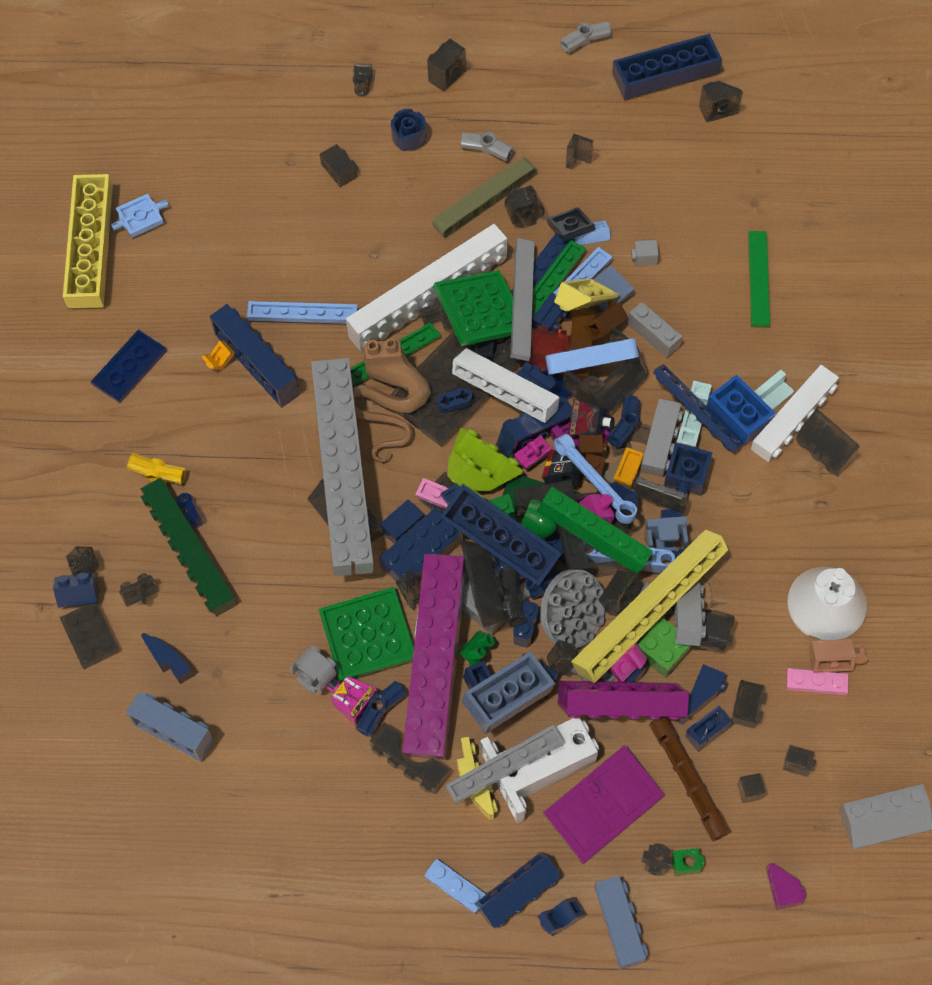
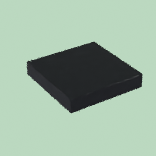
[547,207,595,242]

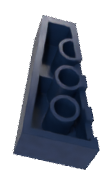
[496,396,572,459]

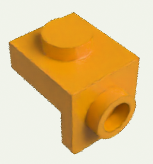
[202,340,235,370]

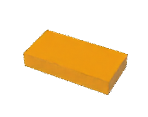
[613,447,644,488]

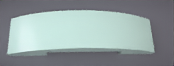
[677,381,712,447]

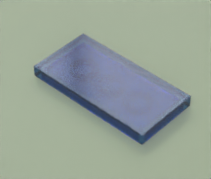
[90,329,167,404]

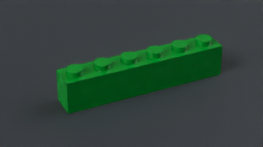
[536,487,653,574]

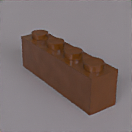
[565,309,596,385]

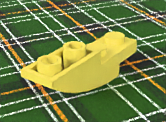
[457,737,497,820]

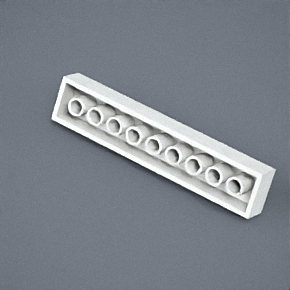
[346,224,507,352]

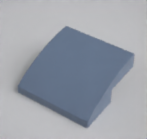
[593,265,635,311]

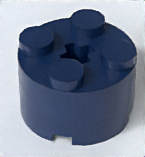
[391,109,426,151]

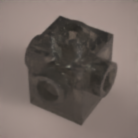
[66,546,99,575]
[642,843,673,876]

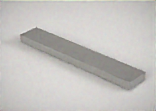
[445,724,565,805]

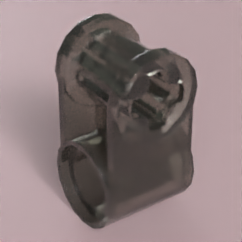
[353,64,373,97]

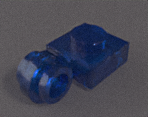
[177,493,203,528]

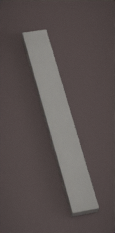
[511,238,534,361]

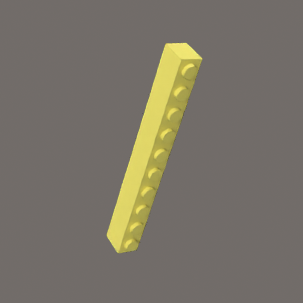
[571,530,728,683]

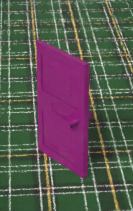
[543,745,665,864]

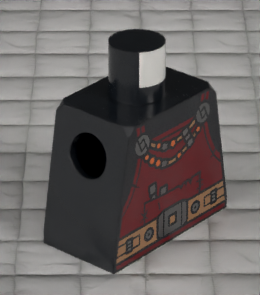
[568,399,615,436]

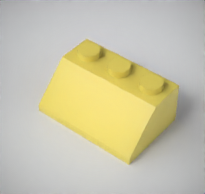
[554,278,619,311]

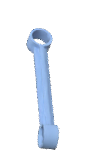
[554,434,637,524]

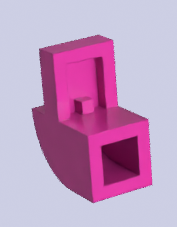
[609,643,647,682]

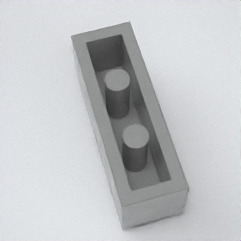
[628,302,682,358]

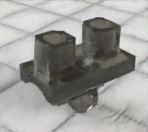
[119,573,159,607]

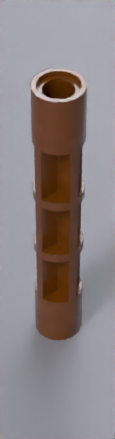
[649,716,731,842]

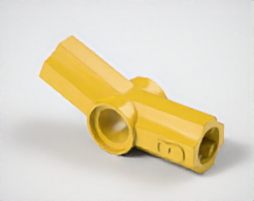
[126,452,186,485]

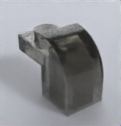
[419,298,452,331]

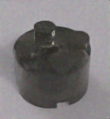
[504,185,545,228]
[696,608,735,653]

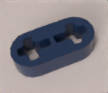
[437,388,472,413]

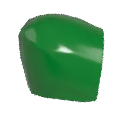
[522,500,557,538]

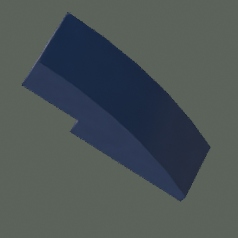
[141,633,194,684]

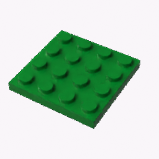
[433,270,513,346]
[318,587,414,683]

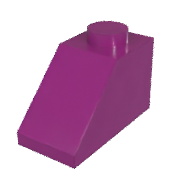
[766,863,806,910]

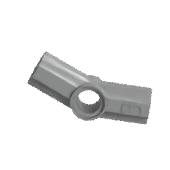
[560,21,611,53]
[461,132,514,161]

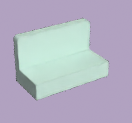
[754,370,794,410]

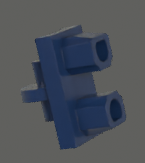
[525,568,560,600]

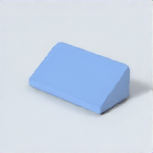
[573,220,610,245]

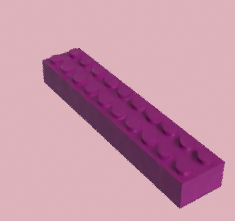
[402,554,467,760]

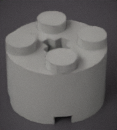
[290,646,336,694]

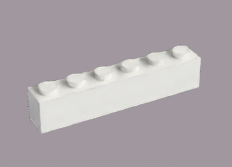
[452,348,559,423]
[751,365,839,462]

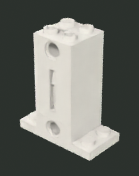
[480,718,599,824]

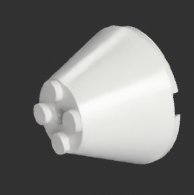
[787,567,867,641]

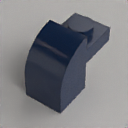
[537,897,586,936]

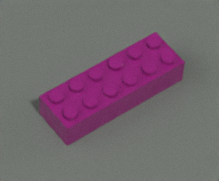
[557,681,689,720]

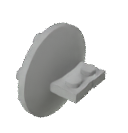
[538,569,605,649]

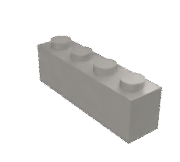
[641,398,683,477]
[674,579,706,646]

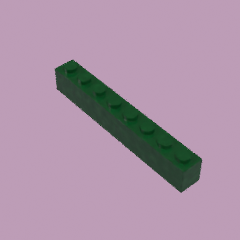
[140,477,237,617]

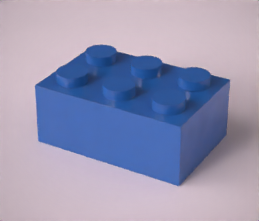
[707,374,776,444]

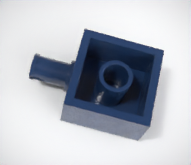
[664,442,713,506]

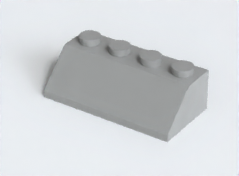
[839,784,932,850]

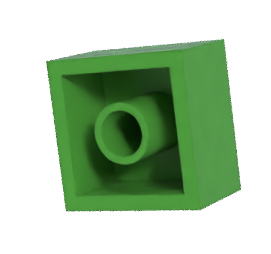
[638,617,692,678]

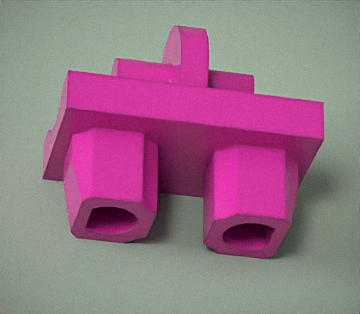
[514,436,553,470]

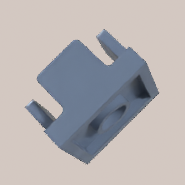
[644,516,688,551]

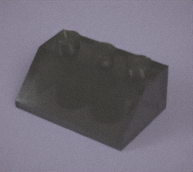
[795,409,860,477]

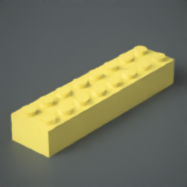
[63,174,113,308]

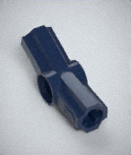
[607,395,641,447]
[355,680,407,737]

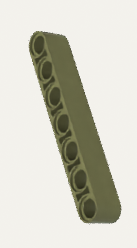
[432,157,537,237]

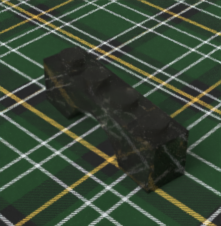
[369,722,450,794]

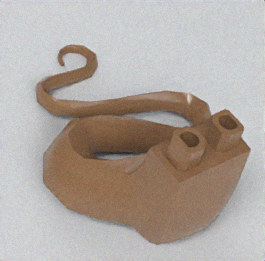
[352,338,431,462]

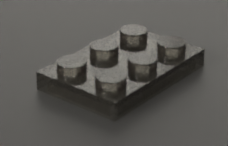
[60,603,120,669]

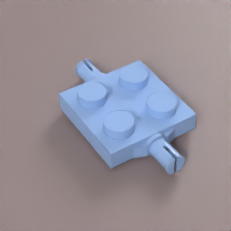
[110,194,169,238]

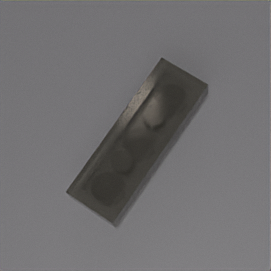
[633,476,688,513]

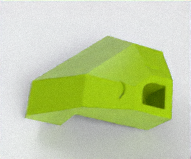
[447,427,523,491]

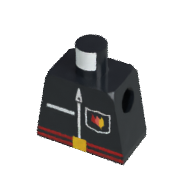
[542,450,589,490]

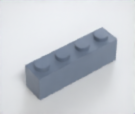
[594,876,648,970]

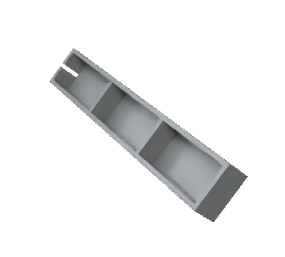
[311,358,373,577]

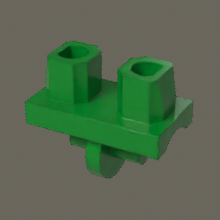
[460,630,495,666]

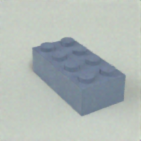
[462,651,555,734]
[126,692,214,762]

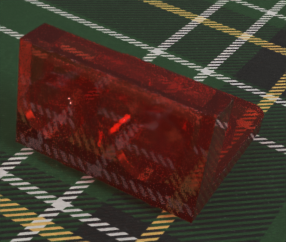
[526,325,570,370]

